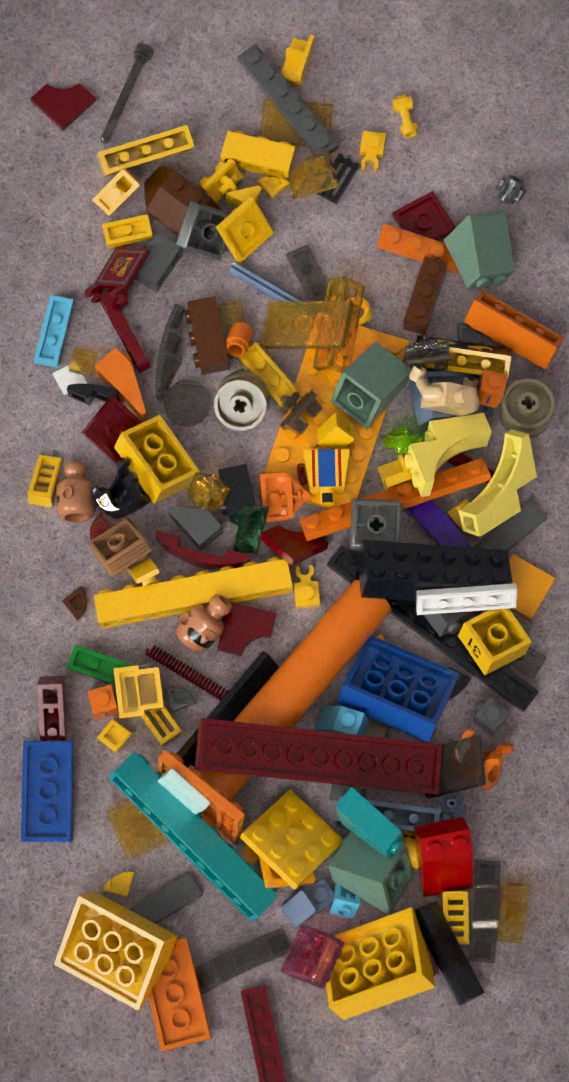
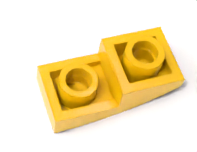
[127,556,160,586]

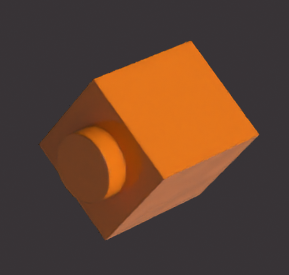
[476,369,508,409]
[87,685,119,721]

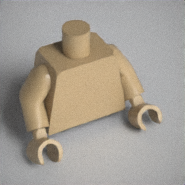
[409,365,480,416]

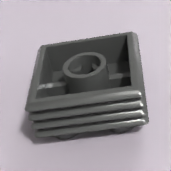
[176,201,230,260]
[350,499,402,550]

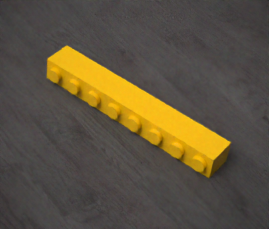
[94,557,293,629]

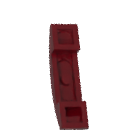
[155,530,251,570]

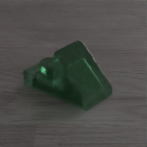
[229,505,269,554]

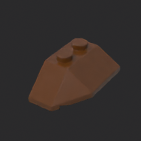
[144,167,221,235]

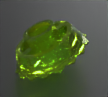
[379,426,426,454]

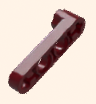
[98,288,151,373]

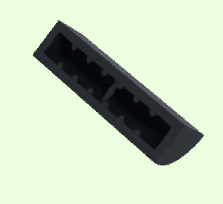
[414,901,485,1006]

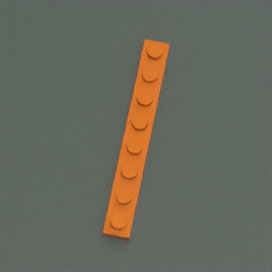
[299,458,491,541]

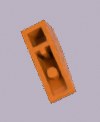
[94,347,148,422]

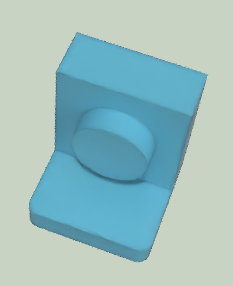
[329,883,360,919]

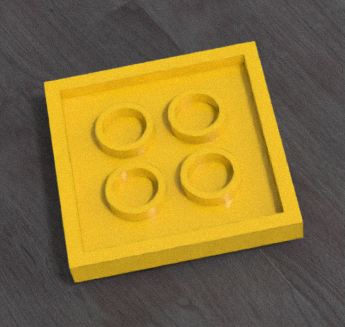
[240,789,343,890]

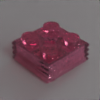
[281,925,344,989]

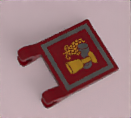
[84,247,150,305]

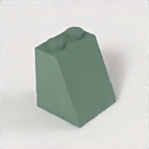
[444,210,515,289]
[330,342,412,430]
[329,831,414,915]

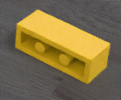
[221,131,295,181]

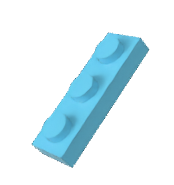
[34,295,74,368]

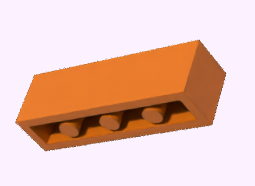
[464,290,565,370]

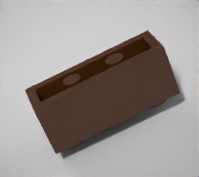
[403,256,448,336]
[184,296,230,375]

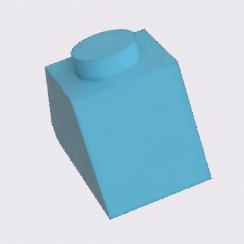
[315,706,370,736]

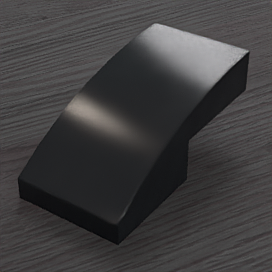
[67,383,120,406]

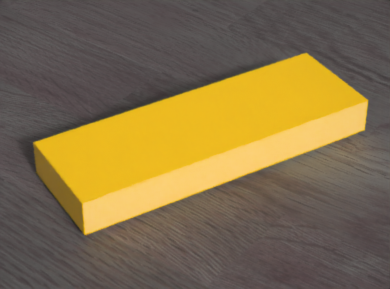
[238,342,300,408]

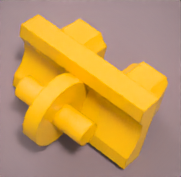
[199,158,244,203]

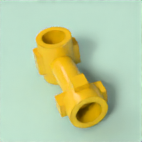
[392,95,418,138]

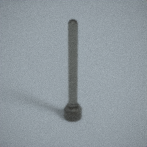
[100,43,154,144]

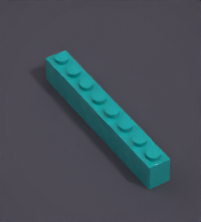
[107,751,278,922]

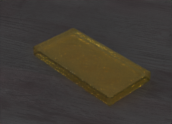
[259,301,354,349]

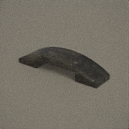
[469,859,500,964]
[196,928,293,994]

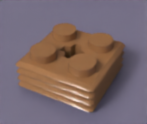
[88,518,152,576]

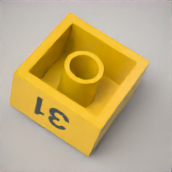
[458,608,532,675]

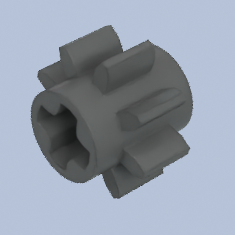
[496,175,527,204]

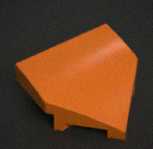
[259,472,311,522]

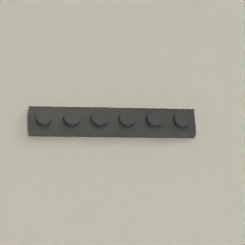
[238,44,338,161]

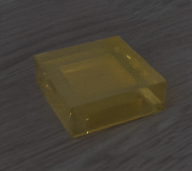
[218,301,245,328]
[69,347,98,377]

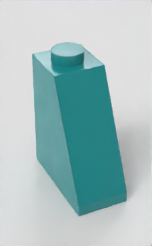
[335,787,405,860]

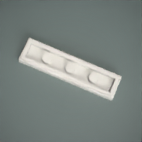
[416,583,517,615]

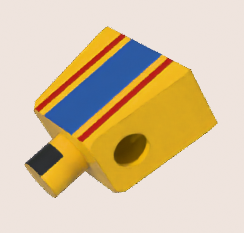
[303,449,350,506]

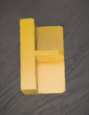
[281,34,315,87]
[377,454,412,490]

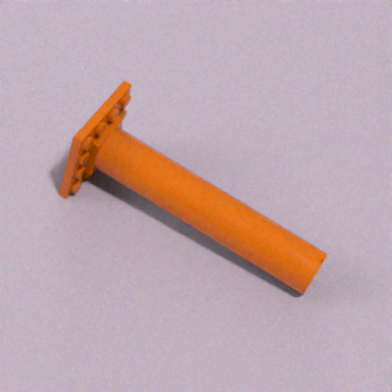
[158,580,391,845]

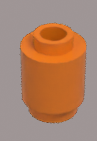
[225,322,254,357]

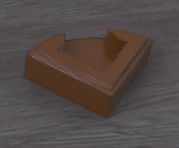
[62,586,87,621]

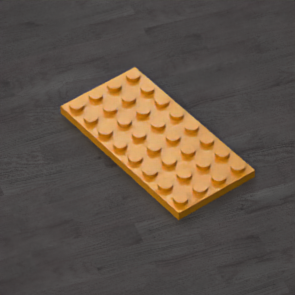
[264,314,409,509]

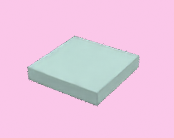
[157,769,210,814]

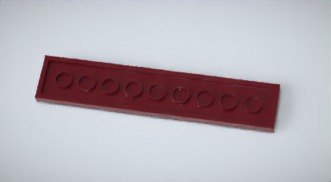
[195,718,442,795]

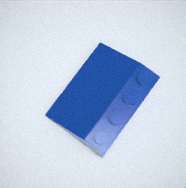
[337,635,460,743]

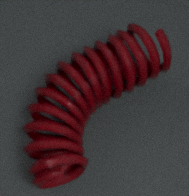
[297,463,308,486]

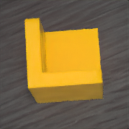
[317,412,355,449]

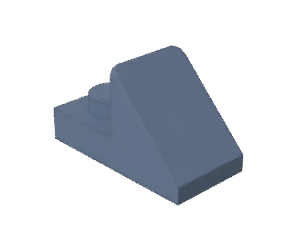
[281,878,334,929]

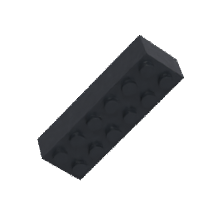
[357,540,513,601]

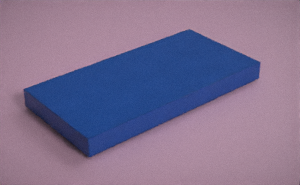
[21,741,74,842]

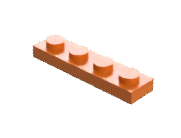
[376,223,460,275]

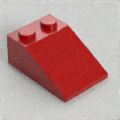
[413,817,473,897]

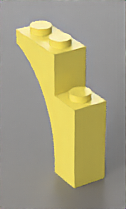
[404,413,492,497]
[459,429,537,537]

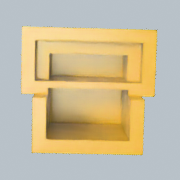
[114,665,165,719]

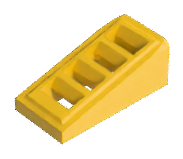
[27,454,63,507]
[442,891,469,945]

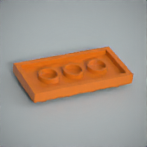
[148,937,212,1052]

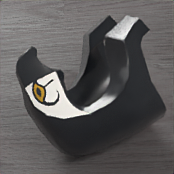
[91,457,151,519]

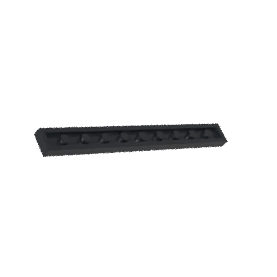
[327,545,539,713]

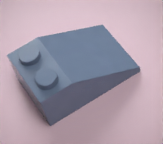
[409,371,493,427]

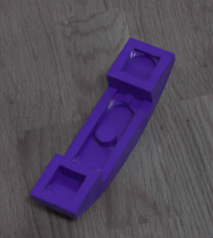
[403,500,472,548]

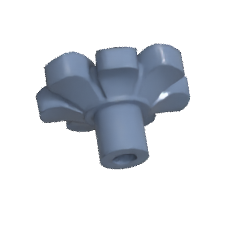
[435,790,467,821]

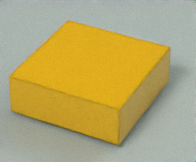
[97,718,132,754]

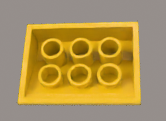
[54,890,178,1011]
[320,907,436,1020]

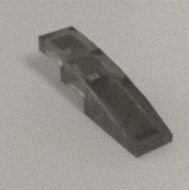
[156,304,185,404]

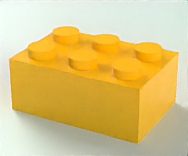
[114,415,200,504]

